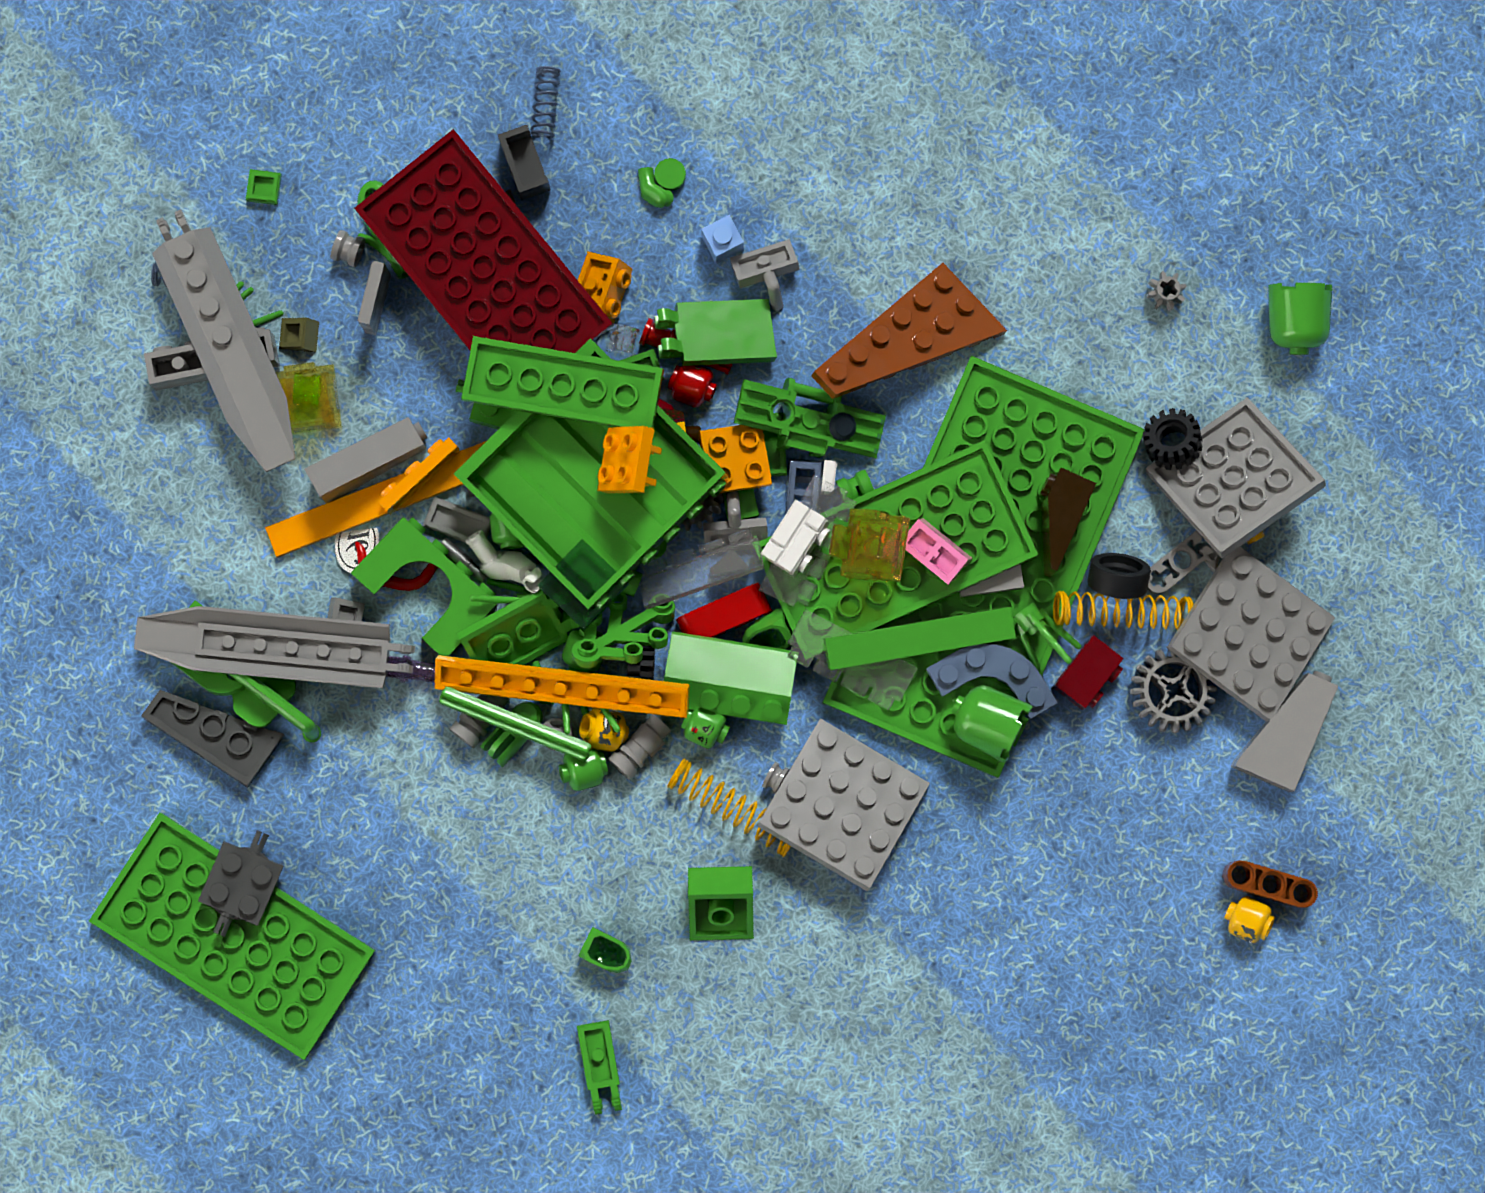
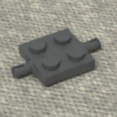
[198,830,284,937]

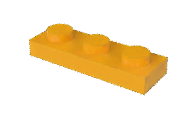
[378,437,460,515]

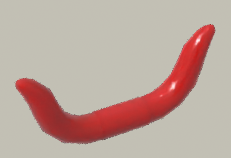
[355,541,438,591]

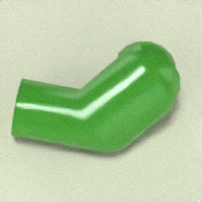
[638,167,674,208]

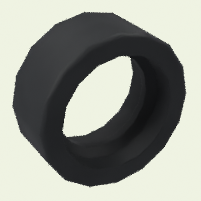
[1088,553,1151,599]

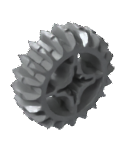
[1130,649,1217,733]

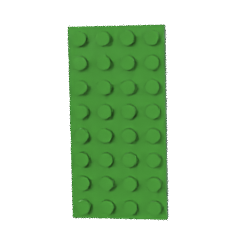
[753,440,1039,661]
[89,812,376,1060]

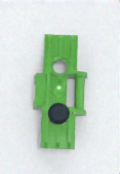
[734,377,886,459]

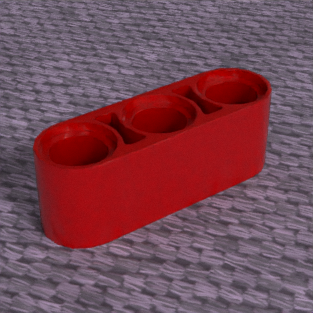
[676,582,772,638]

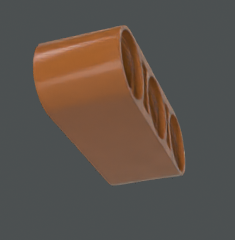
[1222,860,1318,908]

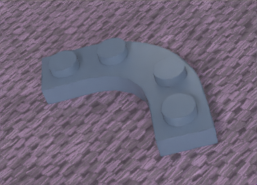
[926,644,1057,720]

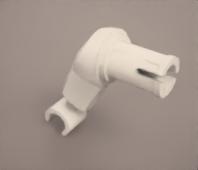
[465,530,546,594]

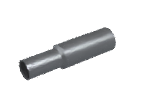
[441,538,487,583]

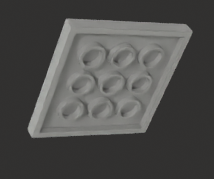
[1145,397,1326,559]
[1166,547,1335,722]
[757,718,930,892]

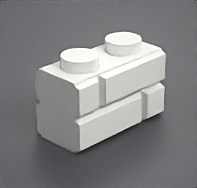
[761,499,831,577]

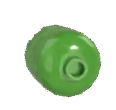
[1268,283,1332,355]
[951,685,1033,763]

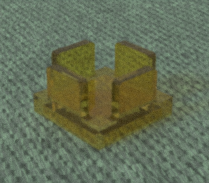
[276,362,343,435]
[829,509,910,582]

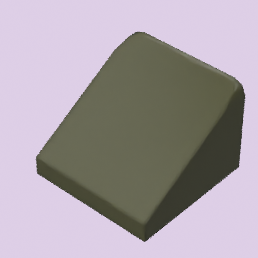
[279,317,319,352]

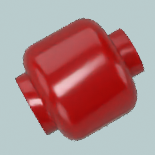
[668,365,717,408]

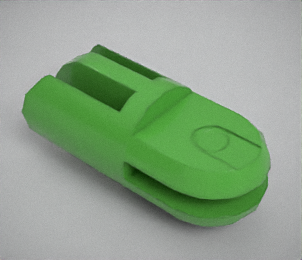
[480,701,543,767]

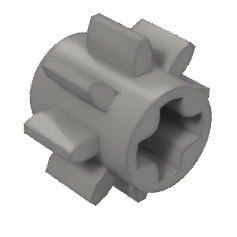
[1146,271,1187,312]

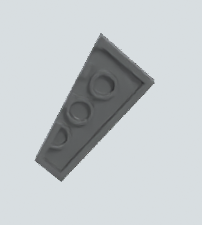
[141,690,285,788]

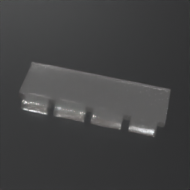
[759,475,857,607]
[640,528,765,610]
[787,609,918,710]

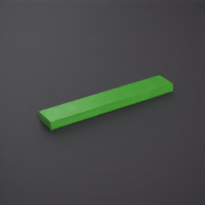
[823,606,1016,670]

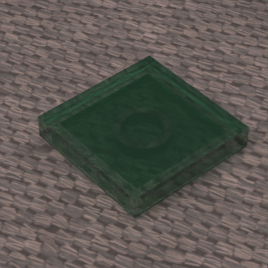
[537,539,629,630]

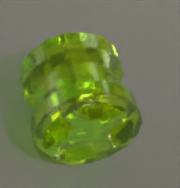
[293,373,322,406]

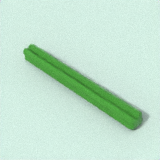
[439,687,591,761]

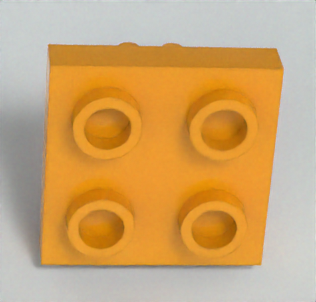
[698,425,772,494]
[597,426,662,493]

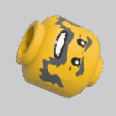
[579,708,629,752]
[1224,896,1275,944]

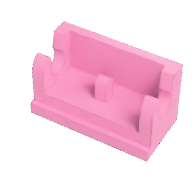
[899,518,973,585]

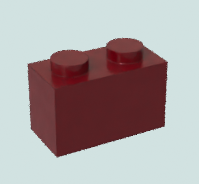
[1052,635,1124,710]

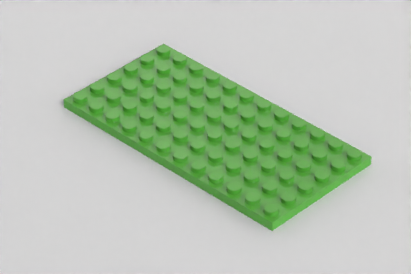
[822,356,1145,778]

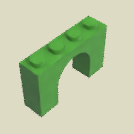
[351,517,497,656]

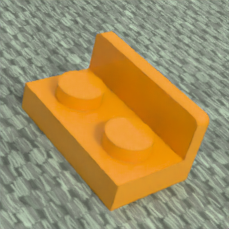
[578,252,632,325]

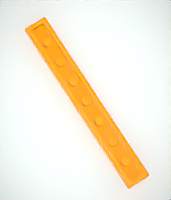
[265,441,486,558]
[435,655,690,718]

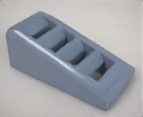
[786,459,822,513]

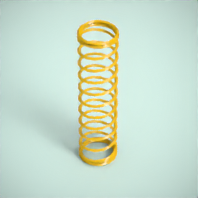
[1053,591,1194,630]
[667,758,791,857]

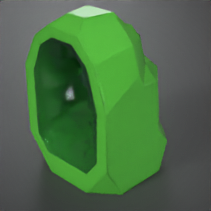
[742,608,796,649]
[578,927,632,973]

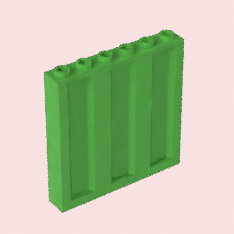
[454,338,728,613]

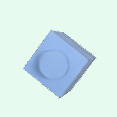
[701,215,744,263]

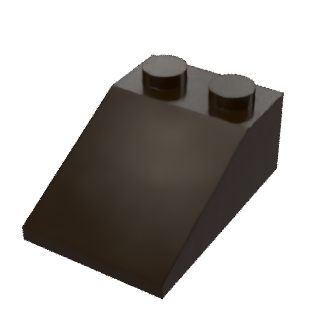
[1040,467,1096,577]

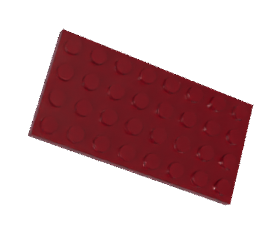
[354,129,614,353]

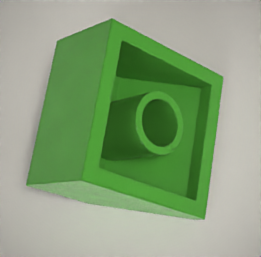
[688,866,754,941]

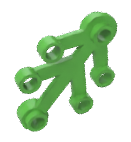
[572,592,675,668]

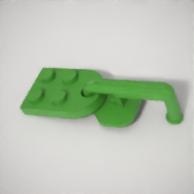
[170,600,321,743]

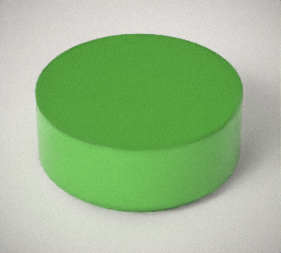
[654,158,686,191]

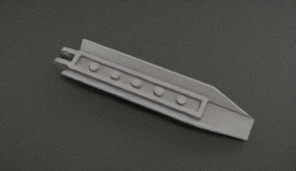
[152,209,296,472]
[134,606,415,688]

